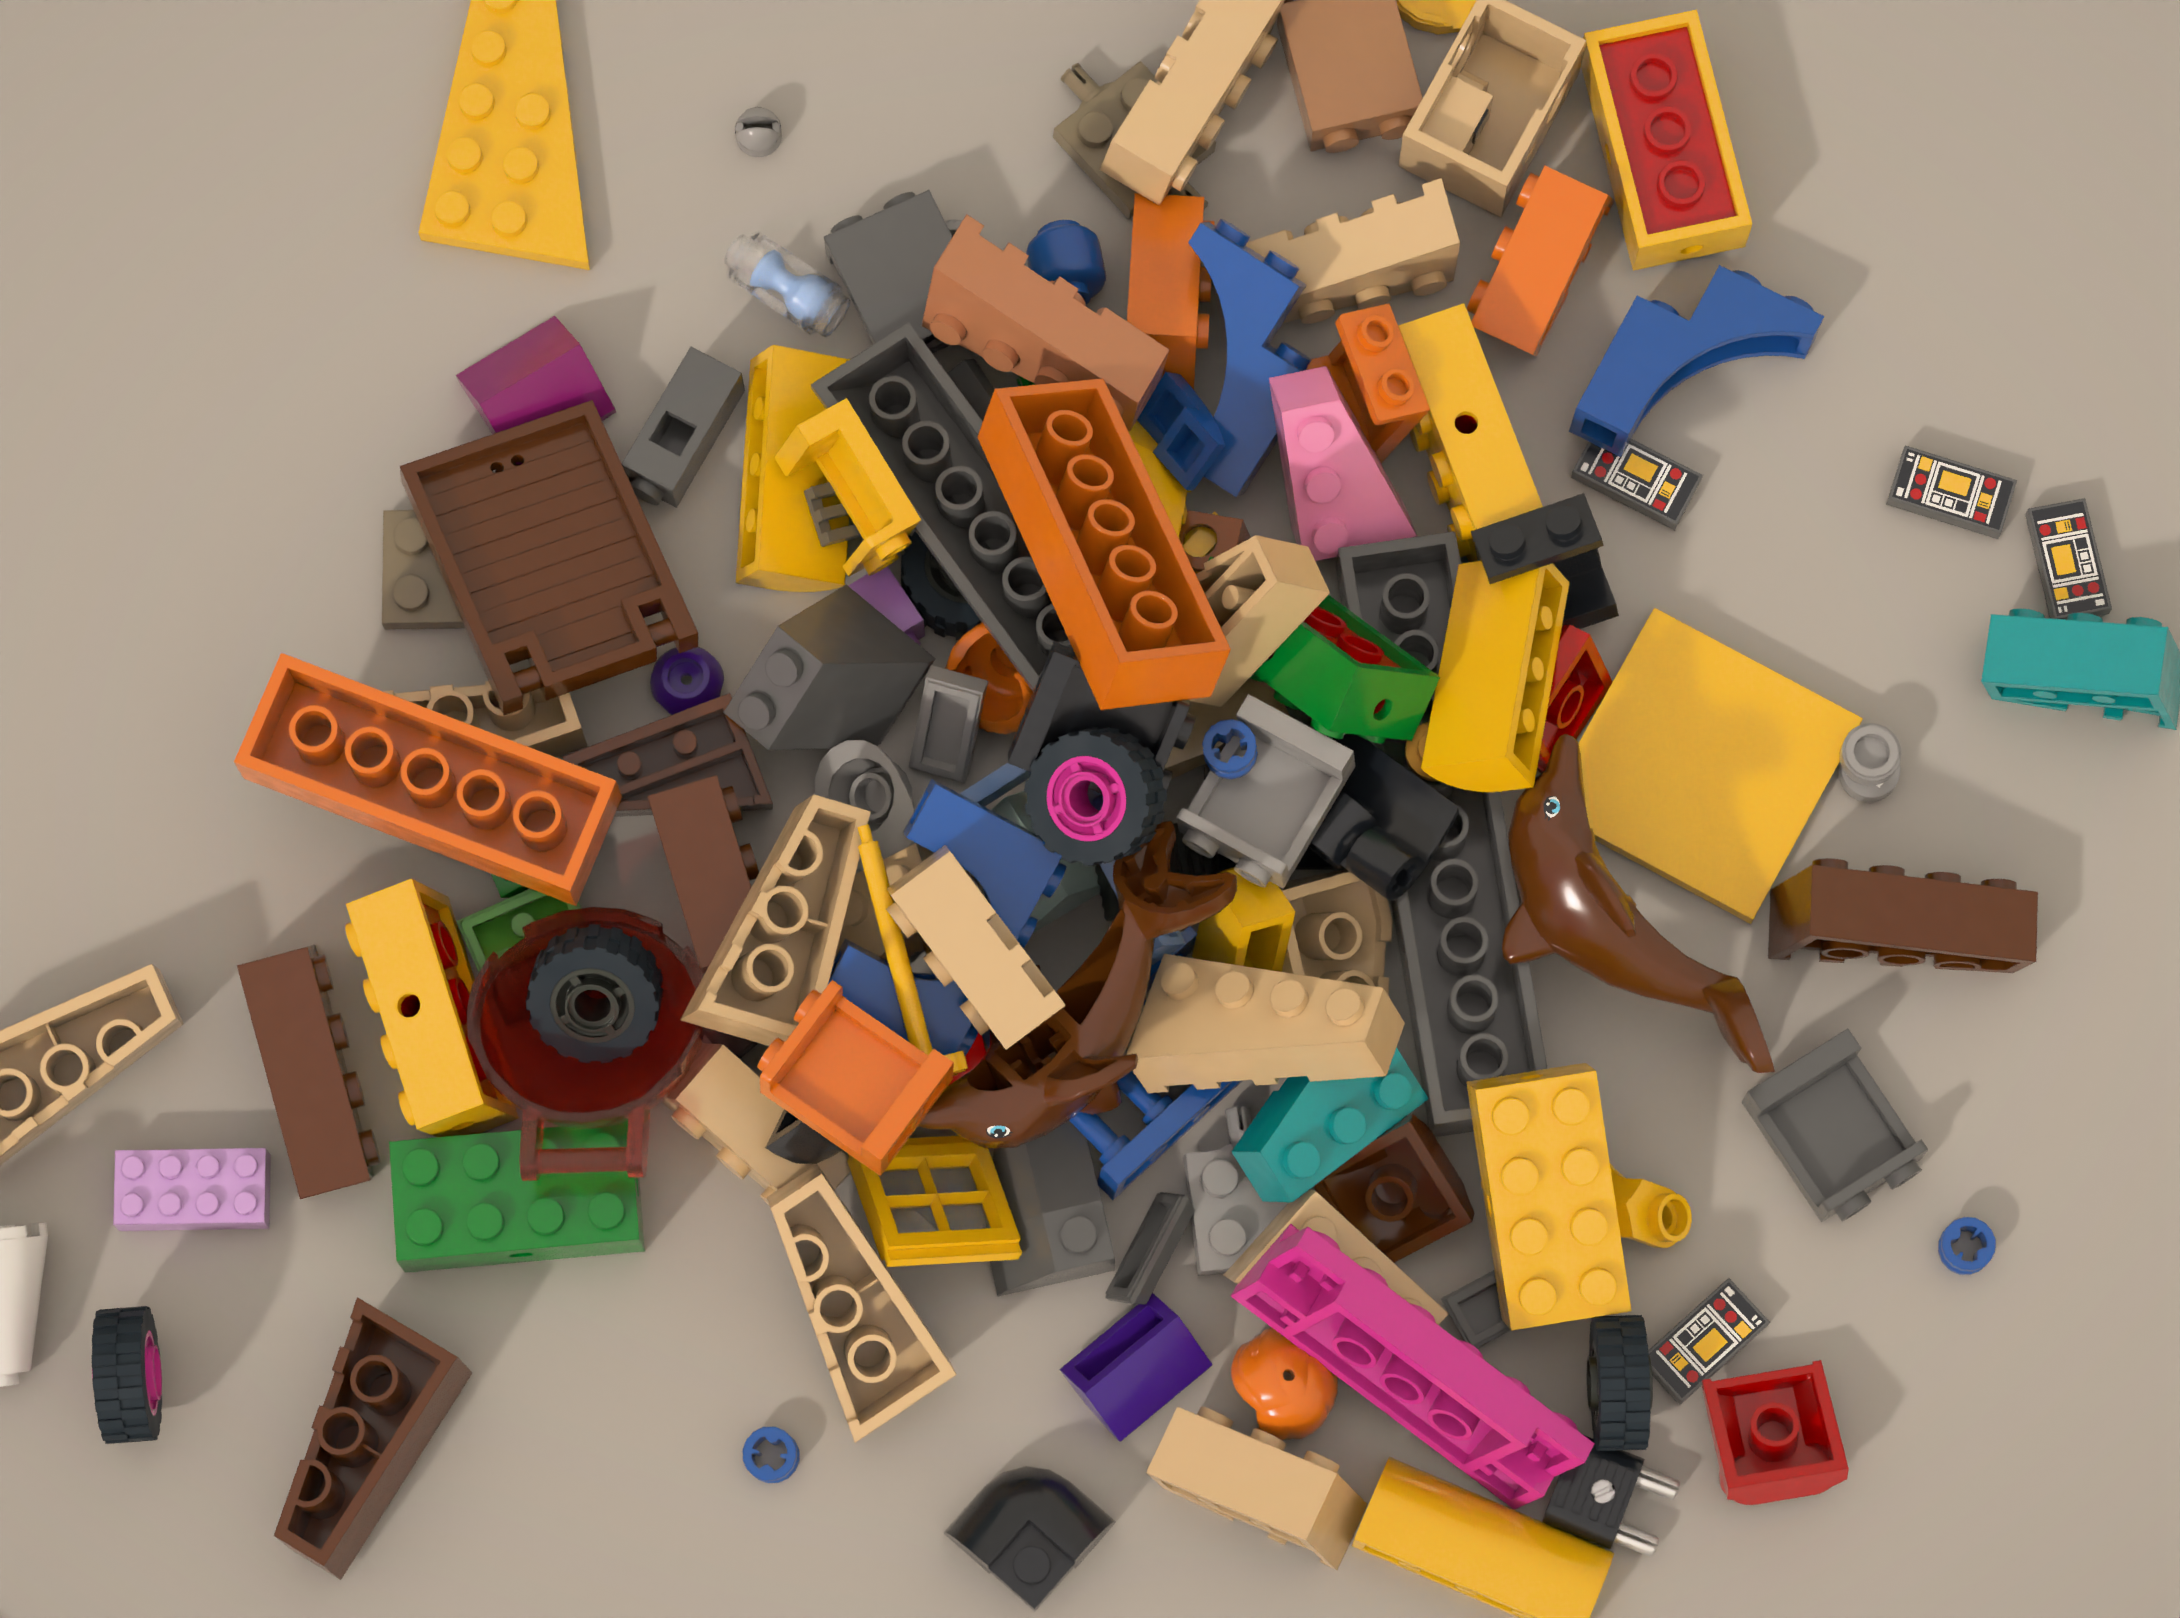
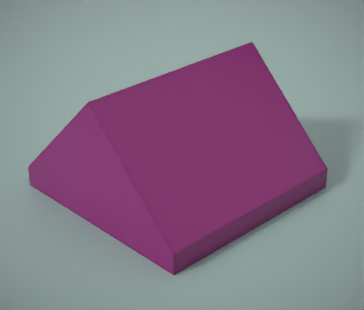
[456,316,616,465]

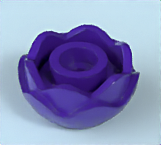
[650,647,724,715]

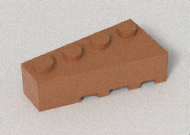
[922,214,1169,432]

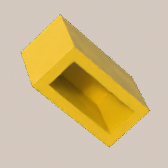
[1192,867,1296,972]

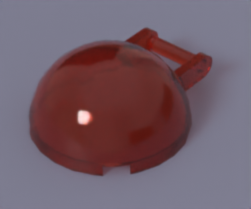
[466,907,705,1181]

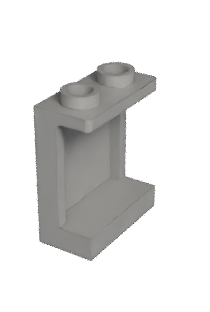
[1176,694,1355,889]

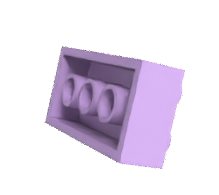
[113,1148,271,1231]

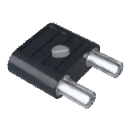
[1542,1435,1680,1557]

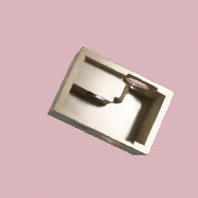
[1398,0,1587,217]

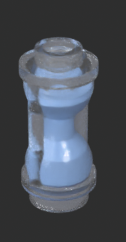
[724,231,851,337]

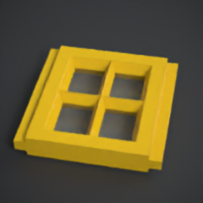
[847,1136,1022,1267]

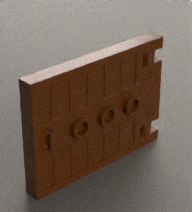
[400,400,698,715]

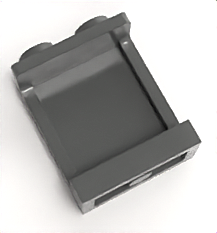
[824,190,952,353]
[1742,1028,1928,1222]

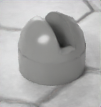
[735,106,782,157]

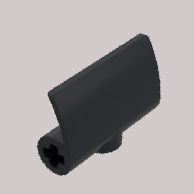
[1308,733,1459,901]

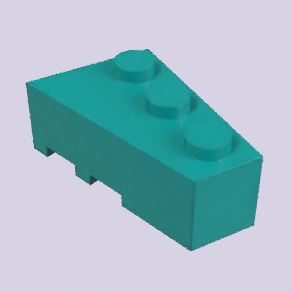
[1981,609,2180,730]
[1231,1047,1429,1203]

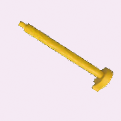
[858,824,968,1076]

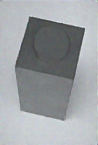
[622,346,745,508]

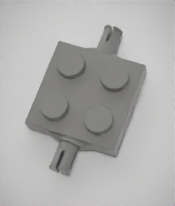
[1183,1106,1288,1276]

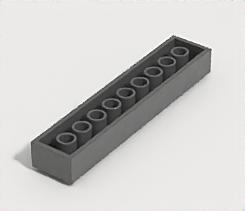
[1336,531,1547,1137]

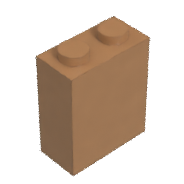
[1277,0,1423,153]

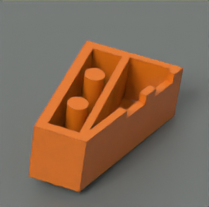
[1467,166,1615,356]
[1127,193,1215,390]

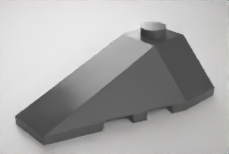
[985,1121,1115,1297]

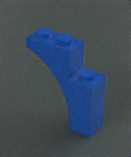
[1188,219,1311,497]
[1569,265,1824,457]

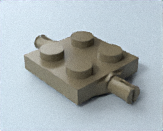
[1053,61,1217,219]

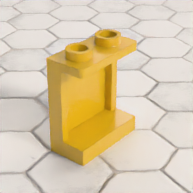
[774,398,921,577]

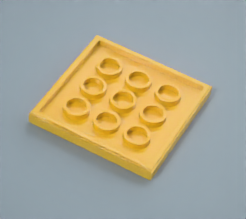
[1579,608,1863,924]

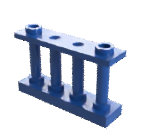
[1069,926,1242,1200]

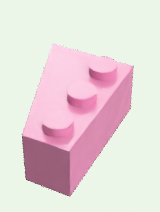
[1269,366,1418,561]

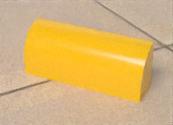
[735,345,850,592]
[1421,561,1570,792]
[1352,1457,1614,1618]

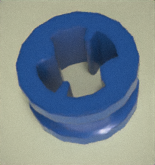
[1202,719,1258,779]
[1938,1217,1996,1275]
[742,1427,800,1483]

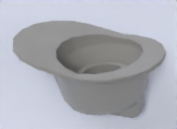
[814,740,915,871]

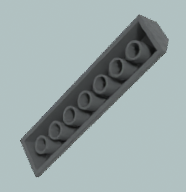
[811,322,1073,691]

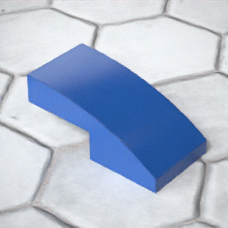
[1137,372,1226,491]

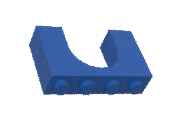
[828,779,1067,1056]

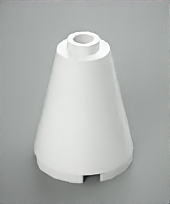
[0,1222,48,1387]

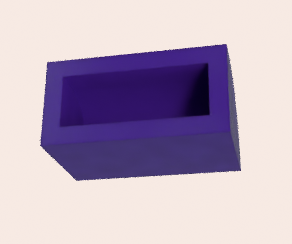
[1059,1293,1213,1442]

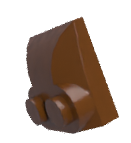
[1313,1113,1475,1263]

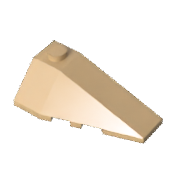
[1280,869,1393,995]

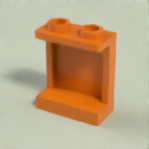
[1307,303,1430,463]
[757,980,954,1176]

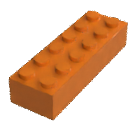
[977,378,1231,710]
[234,653,622,906]

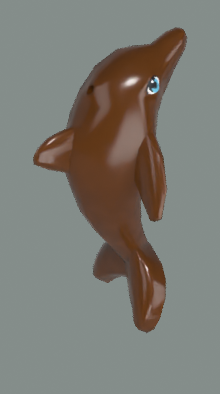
[1502,734,1775,1073]
[918,821,1237,1148]

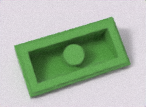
[456,889,589,976]

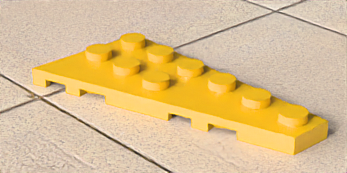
[418,0,590,270]

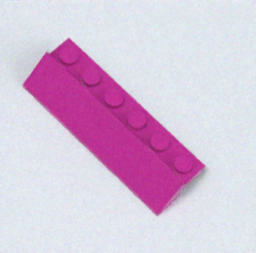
[1231,1224,1595,1510]

